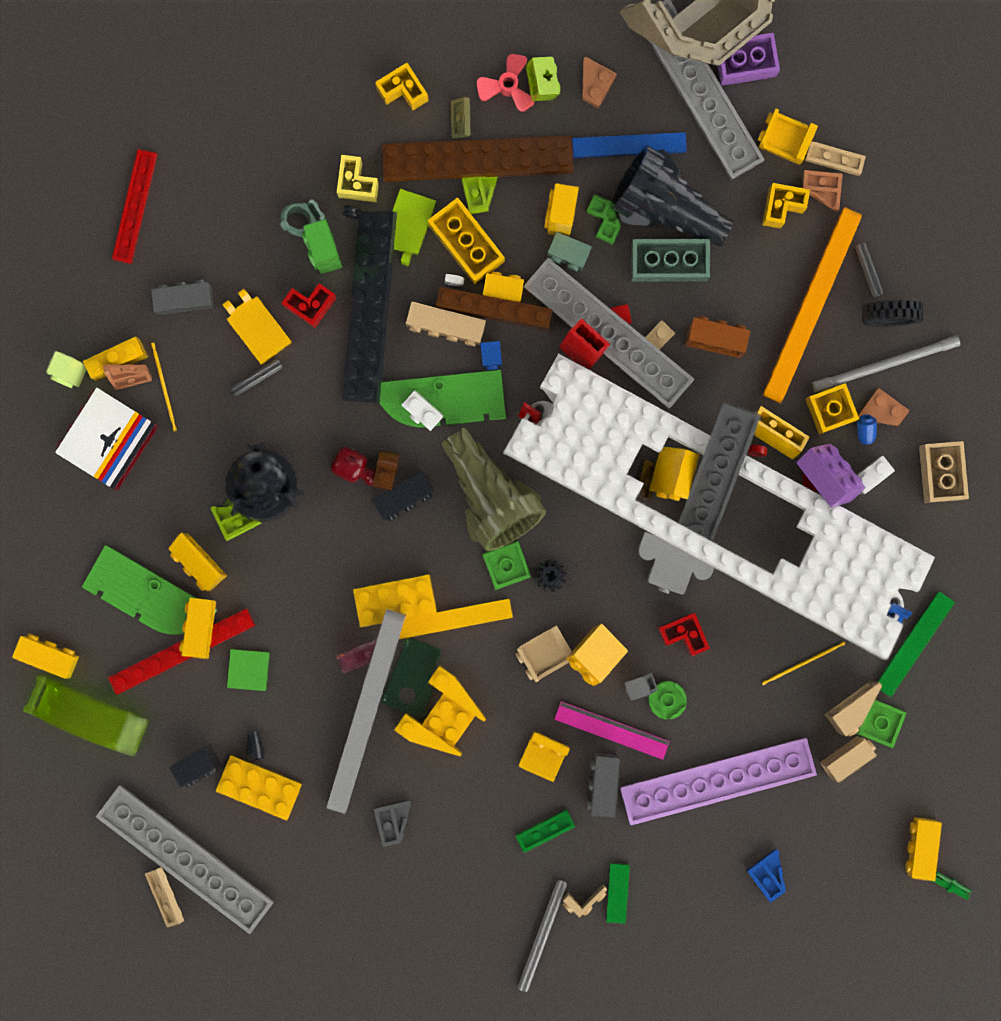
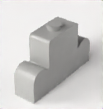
[637,532,714,594]

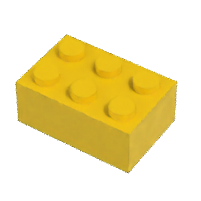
[544,184,579,237]

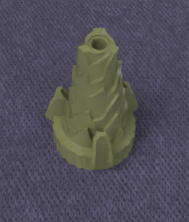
[441,428,546,551]

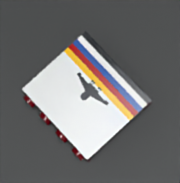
[55,388,159,490]

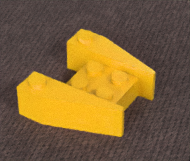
[395,666,486,756]

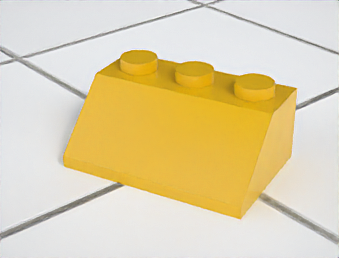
[168,532,227,591]

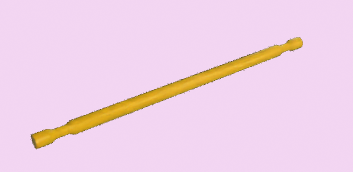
[151,343,177,431]
[762,641,845,685]

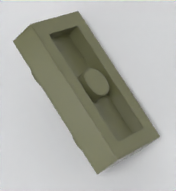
[451,97,470,140]

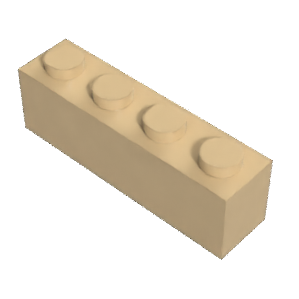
[406,302,486,347]

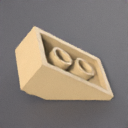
[825,681,882,736]

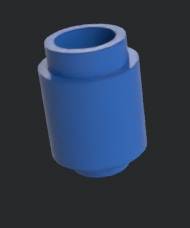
[857,414,877,444]

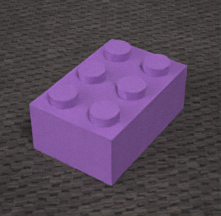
[717,33,780,86]
[796,444,866,508]

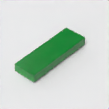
[515,809,575,853]
[606,863,630,924]

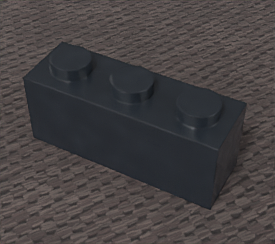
[372,472,434,522]

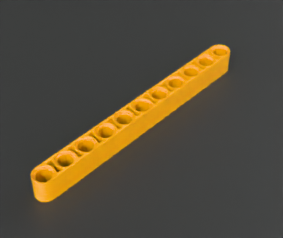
[763,207,862,403]

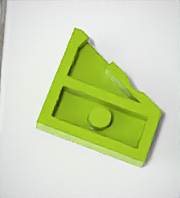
[462,176,498,214]
[210,506,261,541]

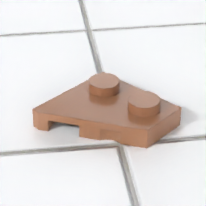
[582,57,617,109]
[802,170,842,211]
[103,365,152,390]
[858,388,910,426]

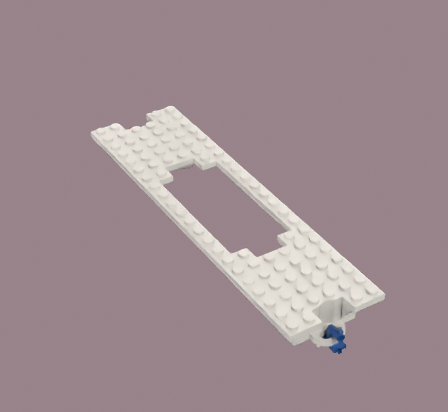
[504,354,935,660]

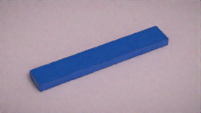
[572,133,687,158]

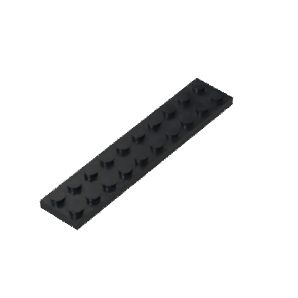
[342,211,397,403]

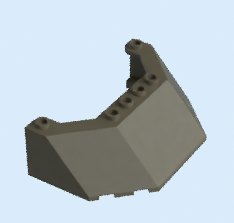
[619,0,775,66]

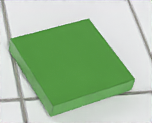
[482,541,531,590]
[227,649,270,691]
[856,700,907,748]

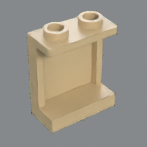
[515,625,572,682]

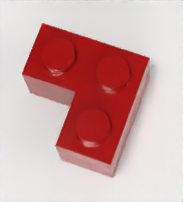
[281,283,337,328]
[657,612,710,656]

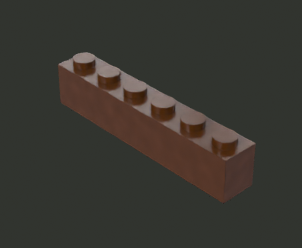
[436,287,553,331]

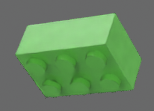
[302,219,343,274]

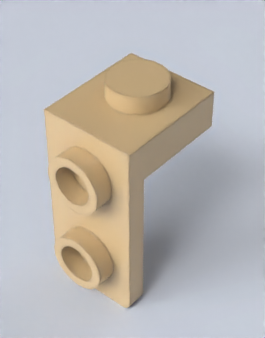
[562,884,607,918]

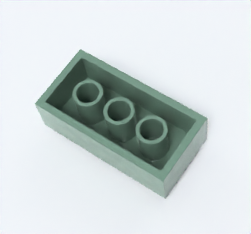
[631,239,710,282]

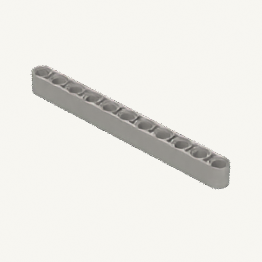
[327,609,406,814]

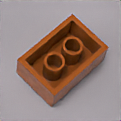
[684,316,751,358]

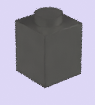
[624,672,658,701]

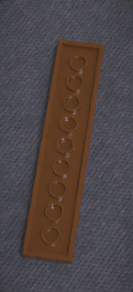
[382,136,574,182]

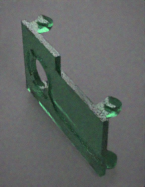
[380,637,442,719]

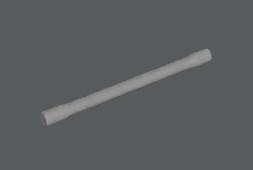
[812,335,960,393]

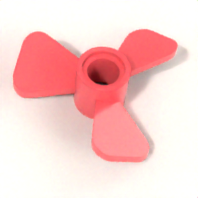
[477,54,534,112]

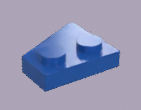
[746,848,786,903]

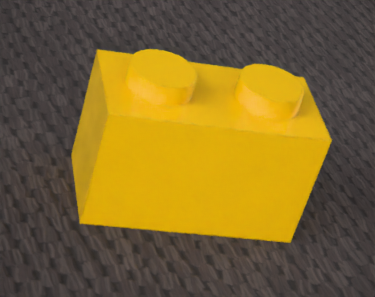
[483,272,524,303]

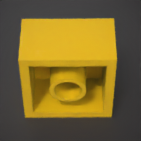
[805,383,859,434]

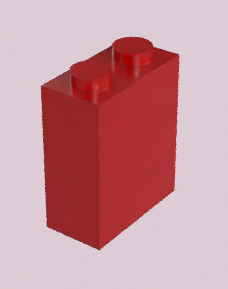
[559,318,610,370]

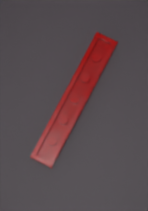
[112,149,157,264]

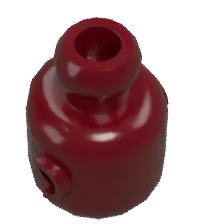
[330,447,376,486]

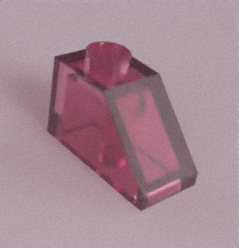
[337,640,377,674]

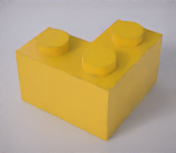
[375,63,428,111]
[762,183,810,229]

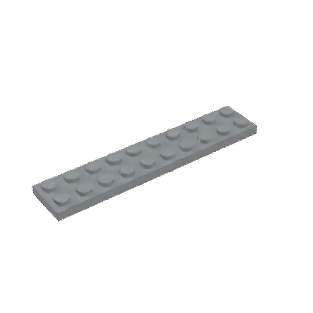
[648,0,765,180]
[523,258,694,409]
[96,785,274,934]

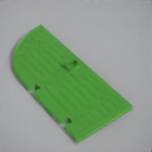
[380,370,506,427]
[82,545,217,635]

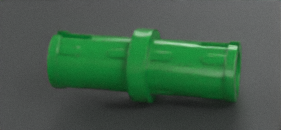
[931,871,972,900]

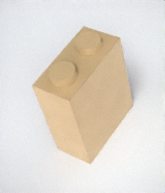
[820,736,877,783]

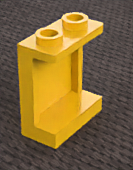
[758,109,818,165]

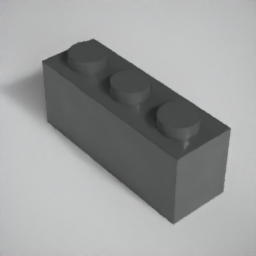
[151,280,214,315]

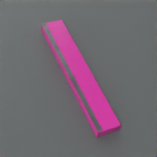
[554,701,670,759]

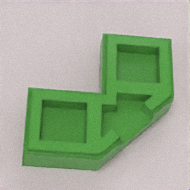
[586,194,621,245]

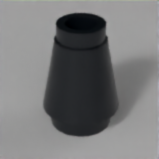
[246,731,265,761]

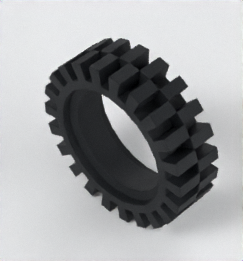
[862,300,924,327]

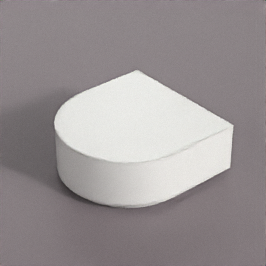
[444,274,464,286]

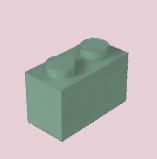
[547,232,592,272]

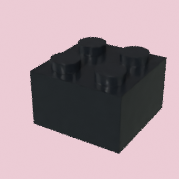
[169,745,221,788]

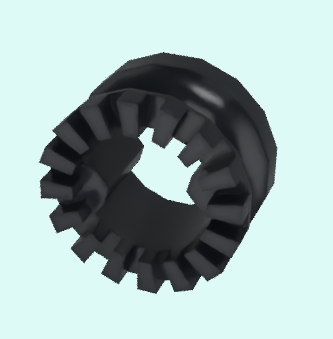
[342,205,361,219]

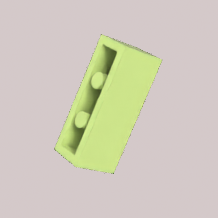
[46,351,87,388]

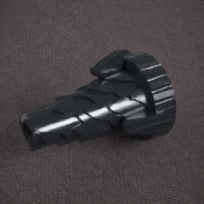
[610,145,734,247]
[222,442,304,523]

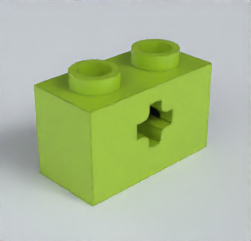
[525,57,560,101]

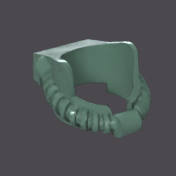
[280,199,325,238]

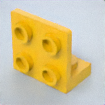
[519,731,570,782]

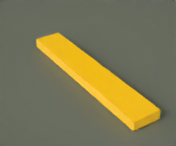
[399,599,513,639]

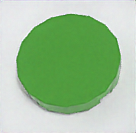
[648,681,687,719]

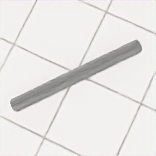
[518,880,567,992]

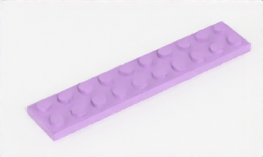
[620,737,817,826]

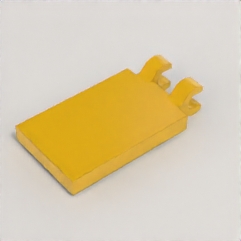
[222,288,292,365]

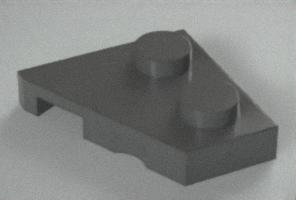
[374,800,411,847]

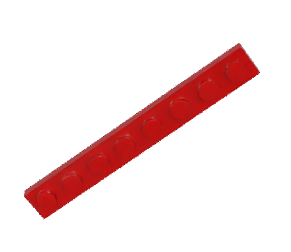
[108,609,256,695]

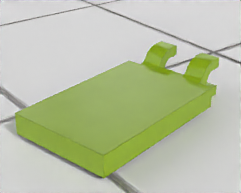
[393,189,436,267]

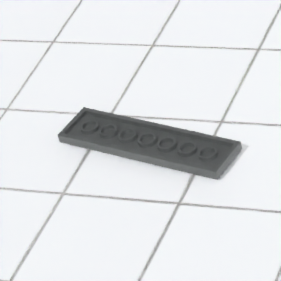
[678,401,761,542]

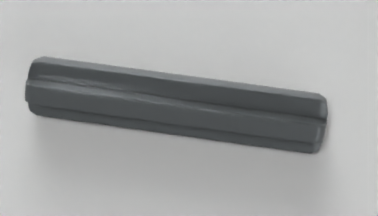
[855,243,883,298]
[231,359,283,396]

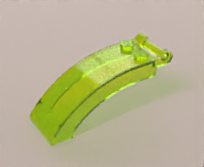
[23,674,149,756]

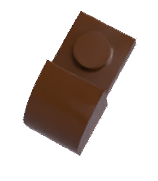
[373,450,401,491]

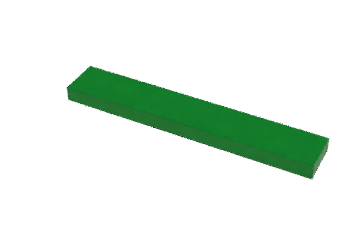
[877,591,955,697]

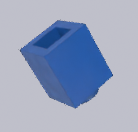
[481,341,502,371]

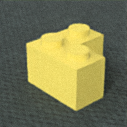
[337,155,379,202]

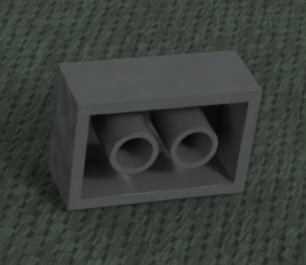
[586,753,620,818]

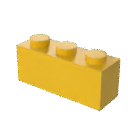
[83,337,148,381]
[754,406,809,460]
[180,598,216,659]
[12,633,79,679]
[905,817,942,881]

